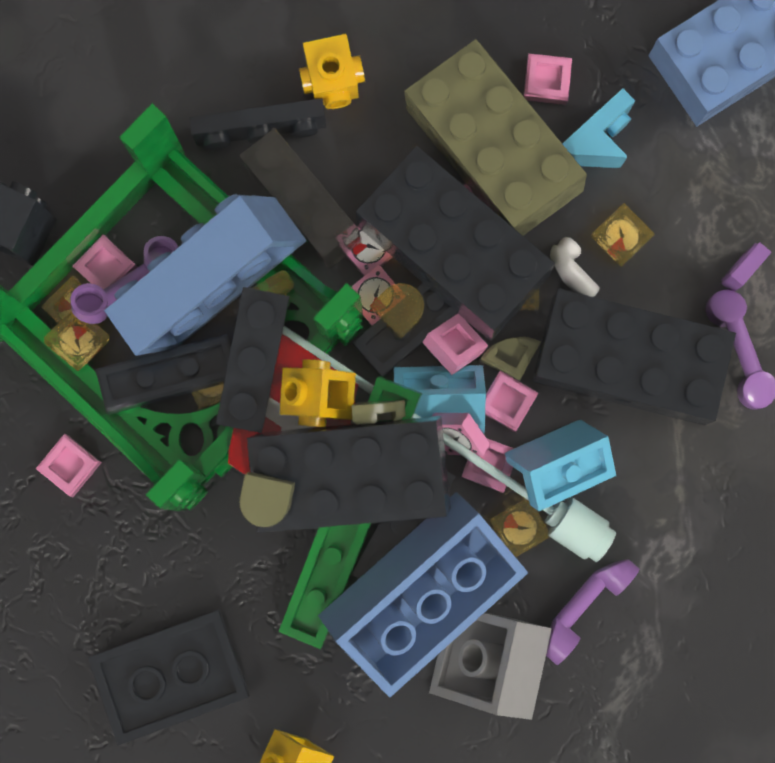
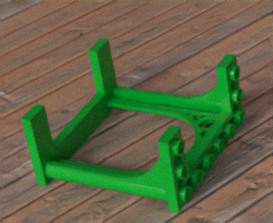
[0,104,363,512]

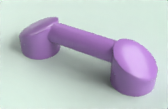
[70,236,178,324]
[706,290,775,410]
[546,559,640,665]

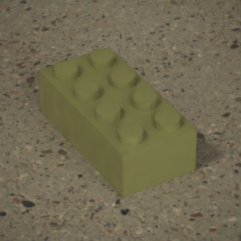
[404,39,587,236]

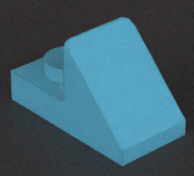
[562,89,635,168]

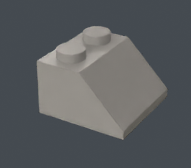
[429,612,552,720]

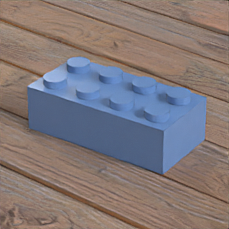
[649,0,775,127]
[104,194,307,356]
[318,492,528,698]

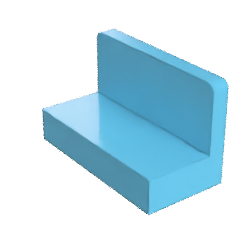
[394,365,486,434]
[505,420,616,511]

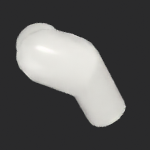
[550,237,600,297]

